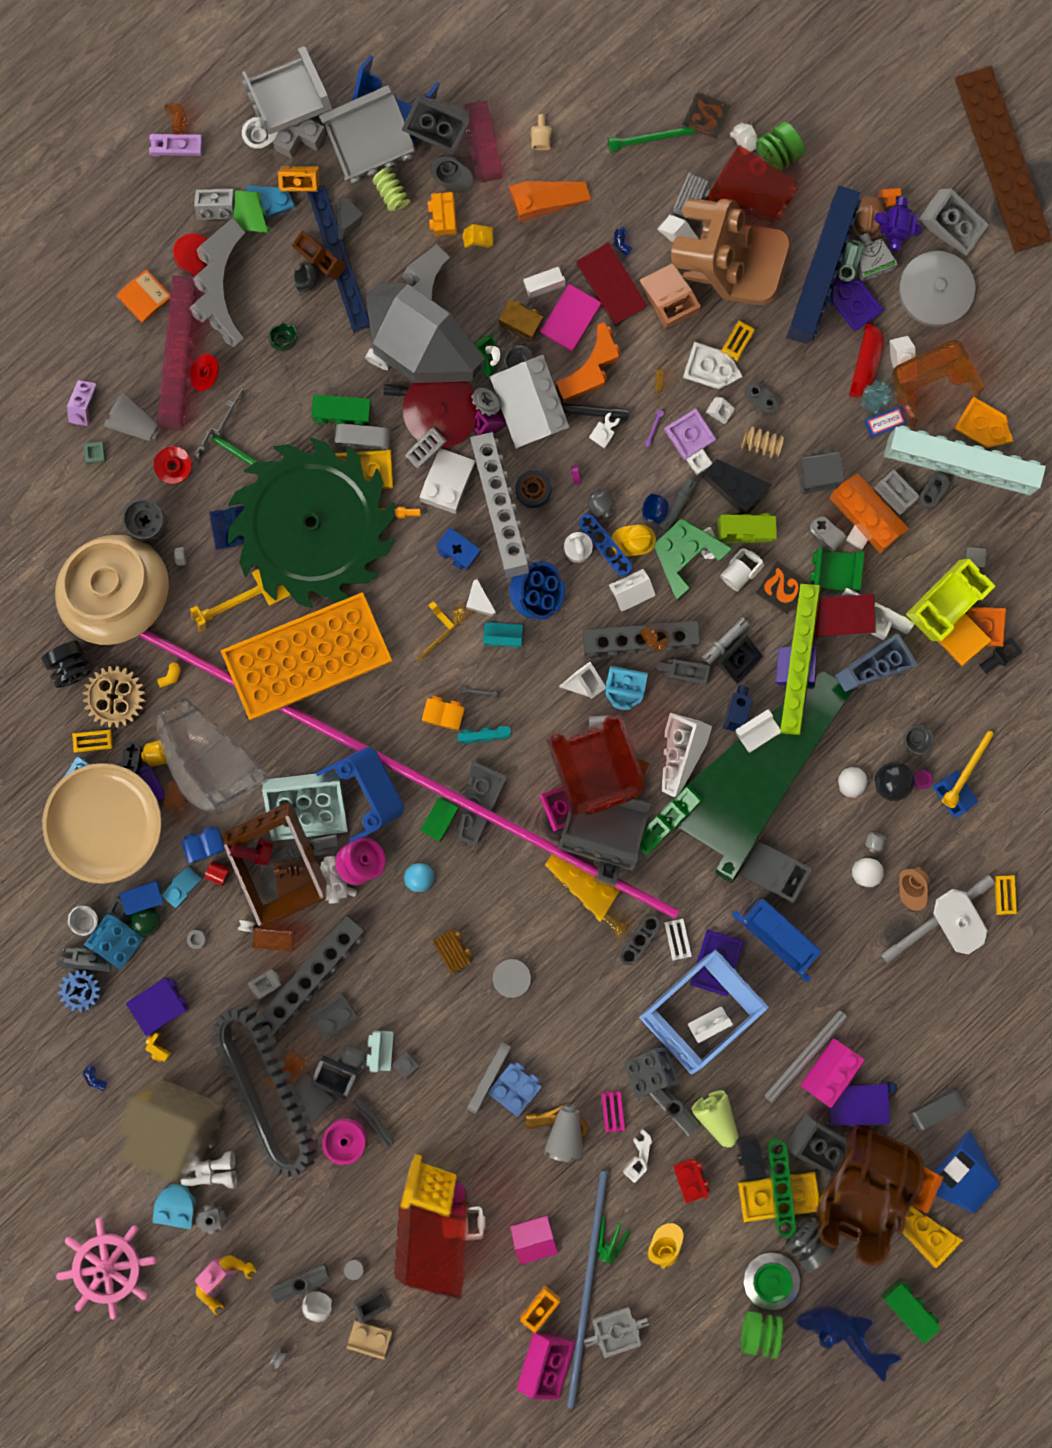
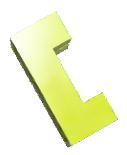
[906,559,995,641]

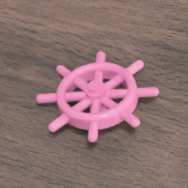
[56,1217,157,1320]

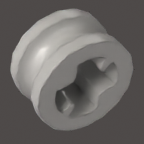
[269,1349,287,1369]

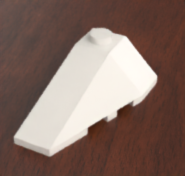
[662,713,712,798]

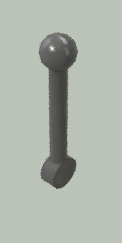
[460,686,499,698]

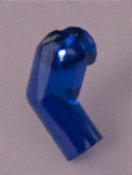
[614,227,632,256]
[83,1065,107,1091]

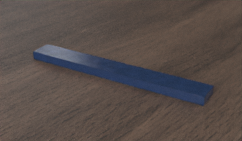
[307,185,370,333]

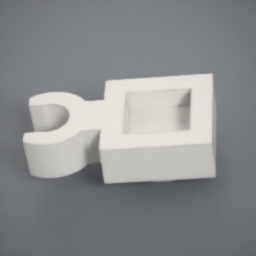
[589,412,620,448]

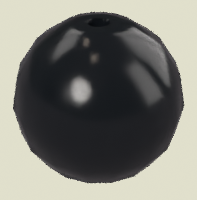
[875,762,915,801]

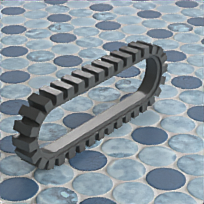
[212,1005,319,1178]

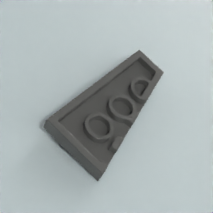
[458,761,507,847]

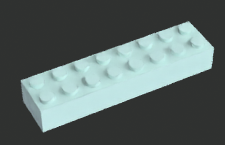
[884,426,1046,495]

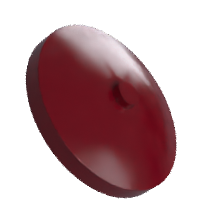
[403,382,479,448]

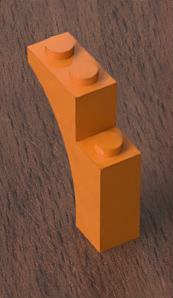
[556,322,621,403]

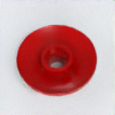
[190,354,219,391]
[153,446,192,484]

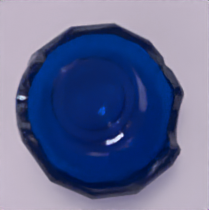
[642,494,669,524]

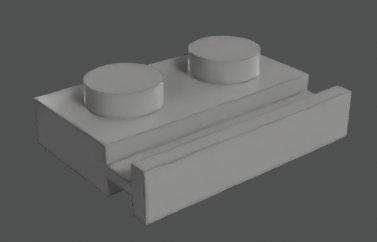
[873,469,920,516]

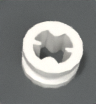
[238,920,256,932]

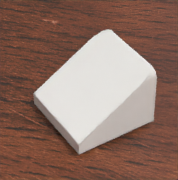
[706,397,735,424]

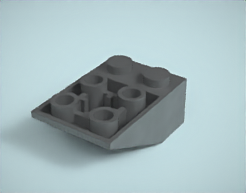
[740,841,812,903]

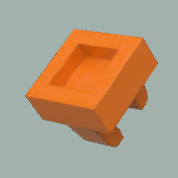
[878,188,901,207]

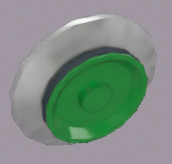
[744,1252,800,1310]

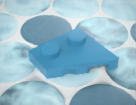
[246,185,295,220]

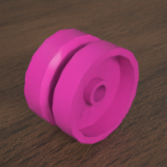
[335,837,386,885]
[322,1118,367,1165]

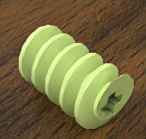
[373,167,410,211]

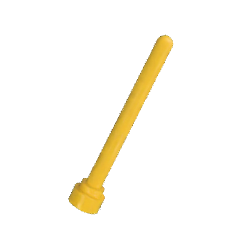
[942,731,994,808]

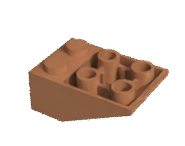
[639,263,701,330]

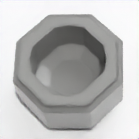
[174,547,187,566]

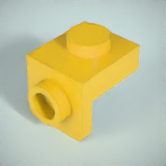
[463,224,493,248]
[145,1031,172,1062]

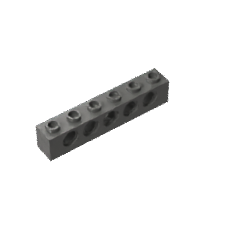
[582,621,700,658]

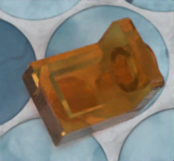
[164,103,187,135]

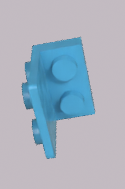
[84,913,143,970]

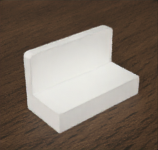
[523,267,565,299]
[609,569,655,611]
[736,709,781,753]

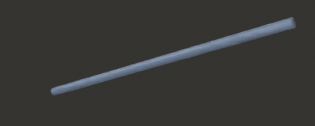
[567,1170,608,1408]

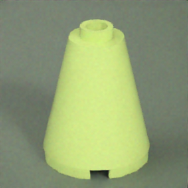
[692,1090,739,1147]

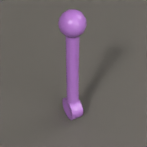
[644,410,664,447]

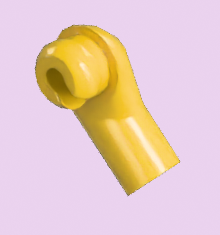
[157,662,181,688]

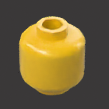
[141,740,172,767]

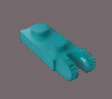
[457,726,511,745]

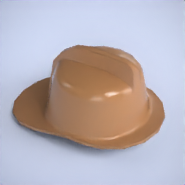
[853,196,884,240]
[899,866,930,911]

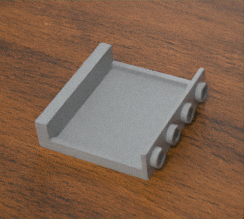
[242,46,332,135]
[319,85,417,184]

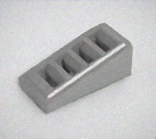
[405,427,446,468]

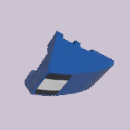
[934,1130,1000,1213]

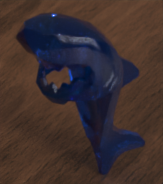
[796,1306,901,1382]

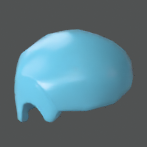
[404,863,435,892]

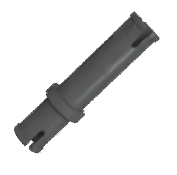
[658,477,698,532]

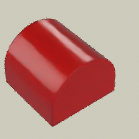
[204,861,231,886]

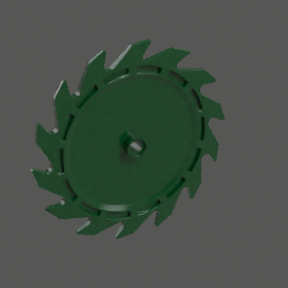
[228,438,396,608]

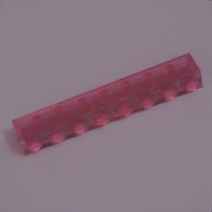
[157,276,200,431]

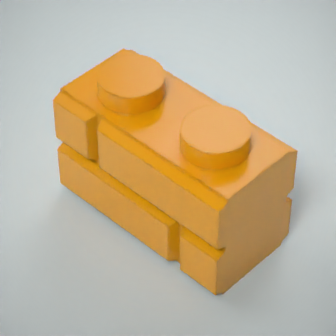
[278,166,320,191]
[428,192,457,237]
[520,1285,560,1333]

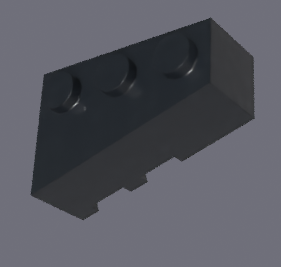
[702,459,772,514]

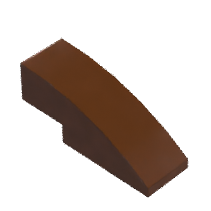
[292,230,347,281]

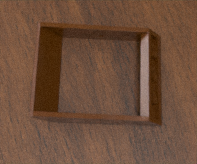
[224,802,326,928]

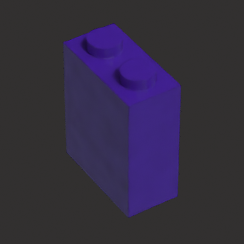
[126,977,189,1036]

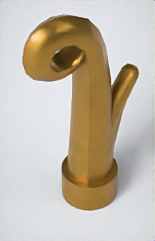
[525,1105,588,1137]

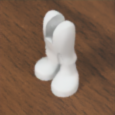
[181,1151,237,1188]

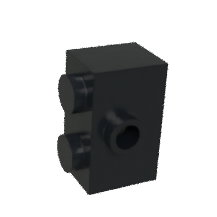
[737,1134,767,1180]

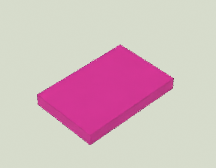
[540,284,601,352]

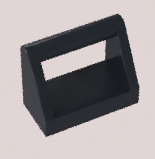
[310,1055,358,1100]

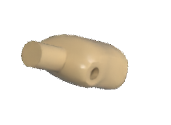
[531,114,552,150]

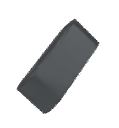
[620,915,660,965]
[908,1088,967,1131]

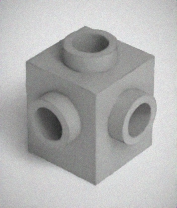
[196,1204,226,1234]

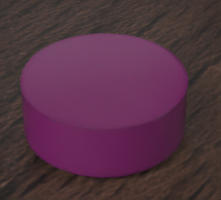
[571,465,582,485]
[913,770,933,789]
[452,1182,466,1203]

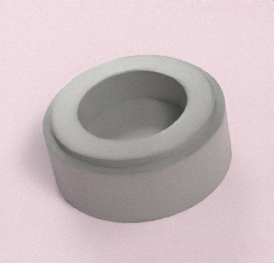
[187,930,207,949]
[344,1259,364,1280]

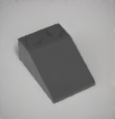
[402,96,470,153]
[786,1113,847,1177]

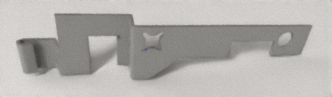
[195,388,244,460]

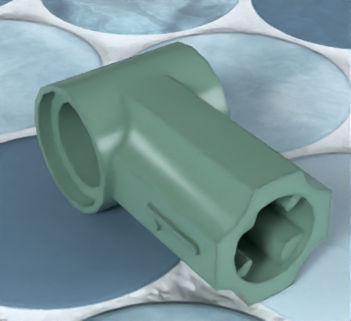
[838,240,864,281]

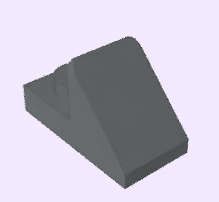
[593,862,619,887]

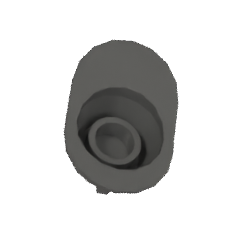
[430,155,473,193]

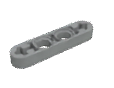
[467,1042,511,1114]

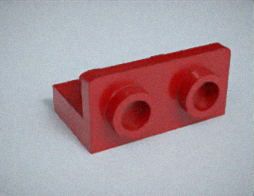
[673,1158,710,1204]

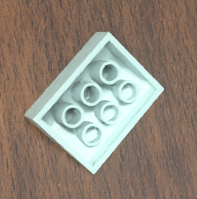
[262,771,348,841]

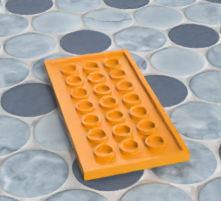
[220,592,392,721]

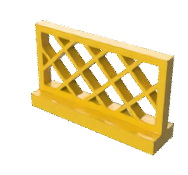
[400,1154,457,1216]

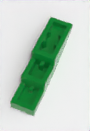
[639,786,703,856]

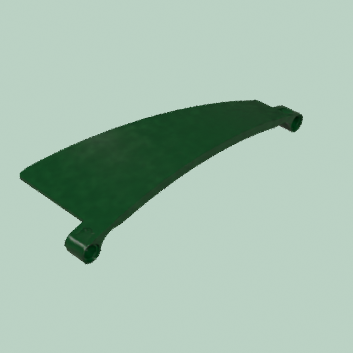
[661,672,857,884]

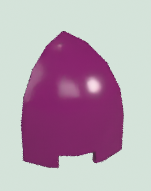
[475,410,507,435]

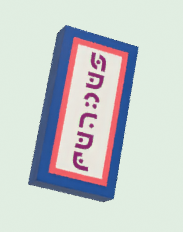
[864,406,907,438]

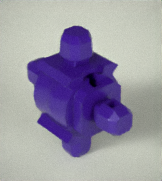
[875,197,923,251]

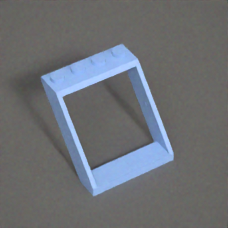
[639,950,769,1075]

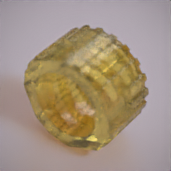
[453,606,464,624]

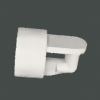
[564,532,593,563]

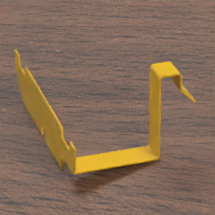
[415,601,457,661]

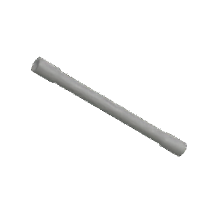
[880,875,995,964]

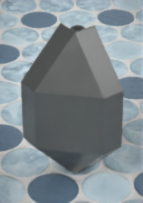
[366,283,485,383]

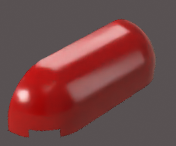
[849,323,884,397]

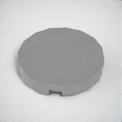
[493,959,531,998]

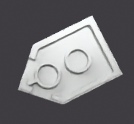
[683,342,743,389]

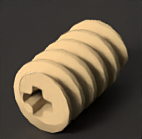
[741,426,784,458]

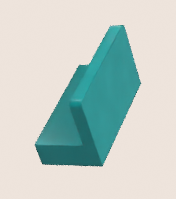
[483,622,523,648]

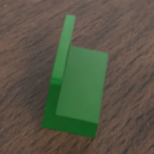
[421,798,459,842]

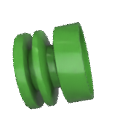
[756,122,805,174]
[741,1311,783,1359]

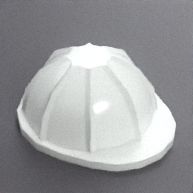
[242,117,278,149]

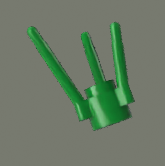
[597,1216,631,1264]

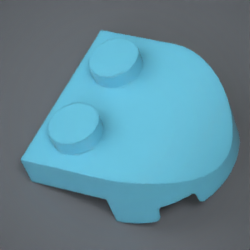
[606,666,648,710]
[152,1184,196,1229]

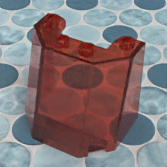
[706,145,798,222]
[546,715,645,815]

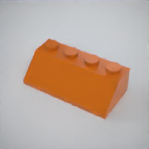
[829,473,909,554]

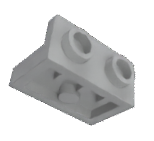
[194,189,234,220]

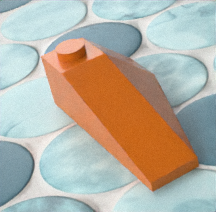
[508,181,591,222]

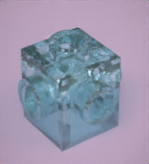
[861,380,891,415]

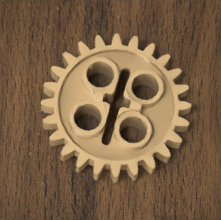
[83,666,146,728]

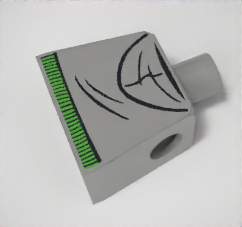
[857,233,897,282]

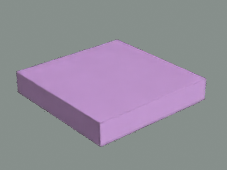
[664,408,717,461]

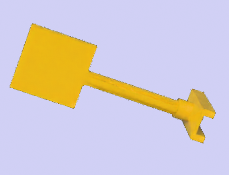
[190,569,291,633]

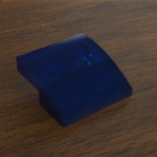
[209,506,244,550]

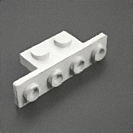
[841,588,915,640]

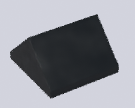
[716,634,764,684]

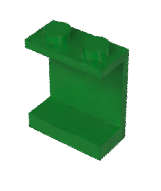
[809,547,864,593]

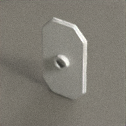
[933,889,988,955]

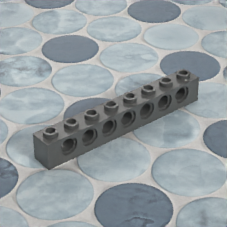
[244,915,365,1044]

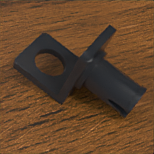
[979,638,1022,674]

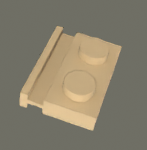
[346,1319,393,1360]

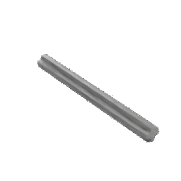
[765,1011,847,1103]

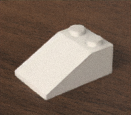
[419,448,475,514]

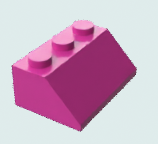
[800,1038,866,1109]
[516,1332,576,1400]

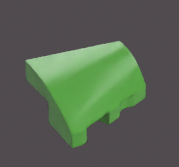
[234,190,270,233]

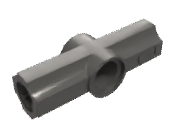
[650,1088,701,1136]
[270,1264,331,1304]

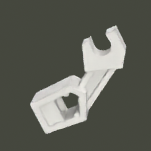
[623,1129,652,1183]

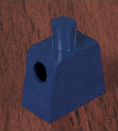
[722,685,752,732]

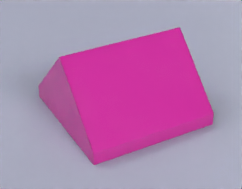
[539,785,572,832]
[510,1215,558,1265]

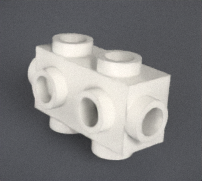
[320,856,357,904]

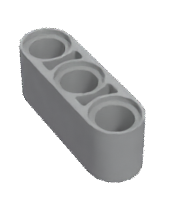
[334,424,391,450]

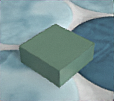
[84,442,106,464]

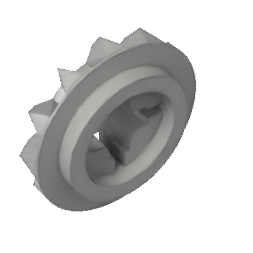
[471,388,500,416]

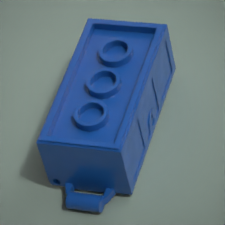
[731,898,821,982]

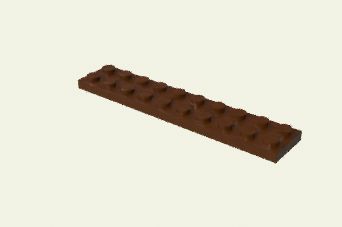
[955,65,1052,253]

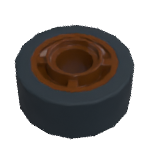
[515,471,551,508]

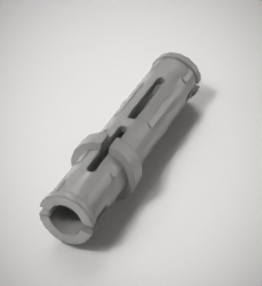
[701,617,750,666]

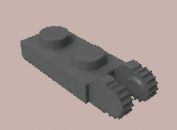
[56,948,112,972]

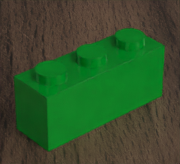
[311,395,371,426]
[880,1280,941,1344]

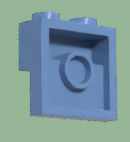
[487,1062,541,1117]

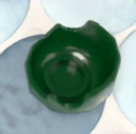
[268,322,298,351]
[130,907,160,937]

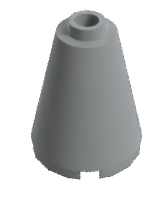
[104,393,160,441]
[544,1104,583,1162]

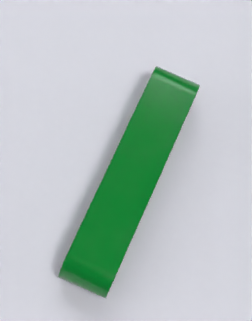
[767,1138,795,1238]

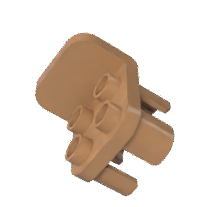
[671,198,792,305]

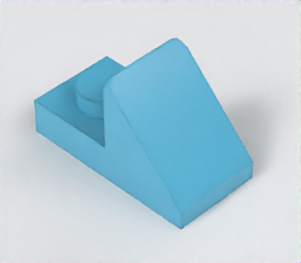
[161,867,202,908]

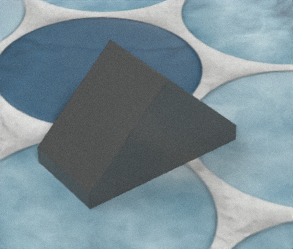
[337,196,364,239]
[353,1288,391,1324]

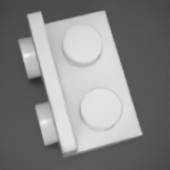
[688,1006,733,1043]

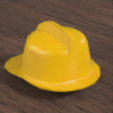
[611,525,656,557]
[648,1223,684,1269]

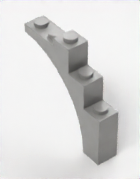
[190,218,245,347]
[402,244,450,300]

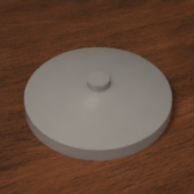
[899,251,975,327]

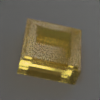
[654,370,663,393]

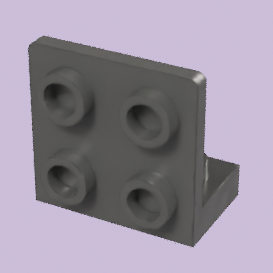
[624,1047,679,1098]

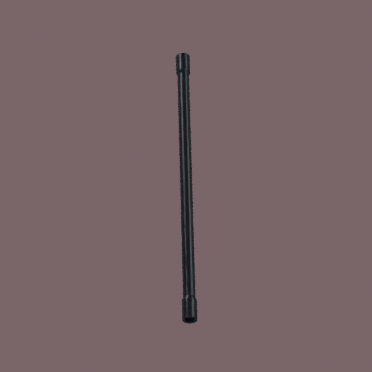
[383,384,629,421]

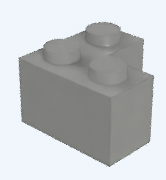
[273,119,326,159]

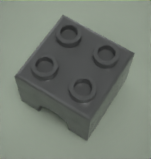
[797,450,844,494]

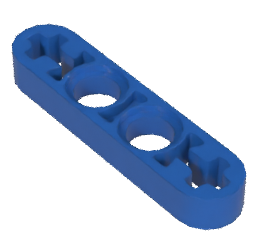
[579,514,632,576]

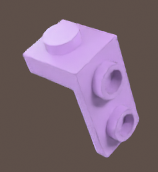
[67,380,96,426]

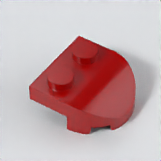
[172,233,208,276]

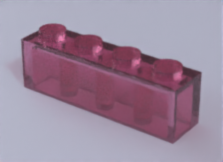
[465,100,503,183]

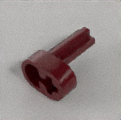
[229,838,273,866]

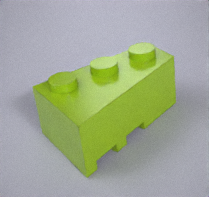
[717,513,777,544]

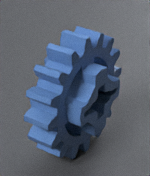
[58,969,102,1012]

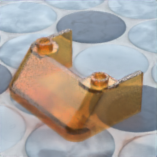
[892,340,985,428]

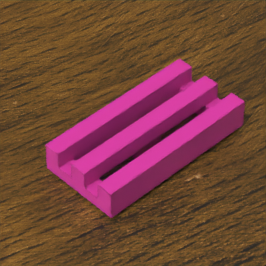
[601,1091,625,1133]

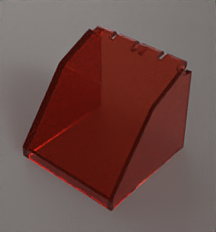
[394,1199,469,1299]

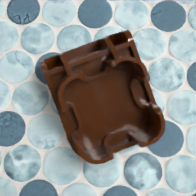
[817,1125,924,1265]

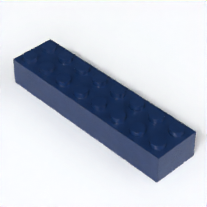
[786,185,862,345]

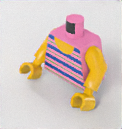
[195,1255,256,1315]

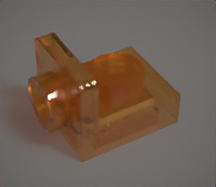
[640,626,669,652]

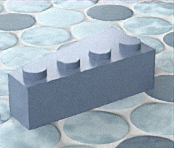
[835,633,918,692]

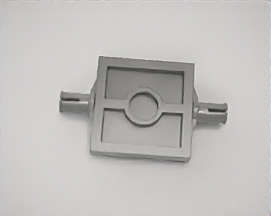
[584,1306,650,1358]

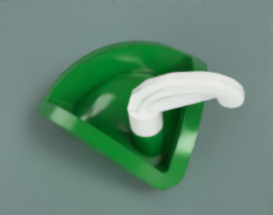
[474,333,501,378]

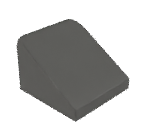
[108,896,131,924]

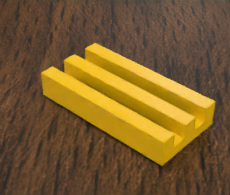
[721,321,755,361]
[72,730,113,753]
[994,875,1017,915]

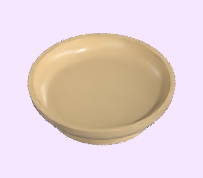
[55,535,169,645]
[43,764,161,883]

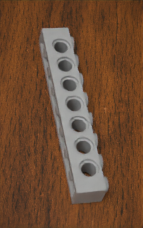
[470,432,531,578]

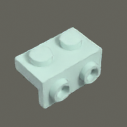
[367,1030,394,1072]

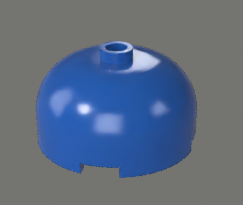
[509,562,565,620]

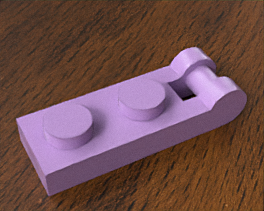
[149,134,202,156]

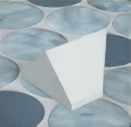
[558,662,606,699]

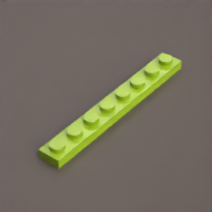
[780,584,820,735]

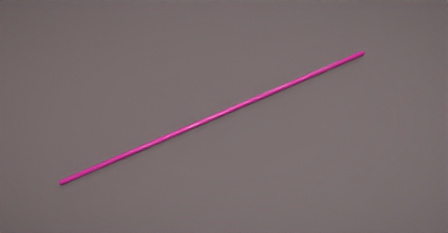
[138,630,679,919]

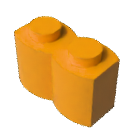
[422,696,465,731]

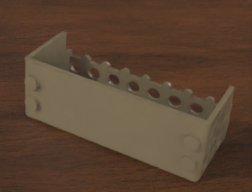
[117,1080,225,1182]

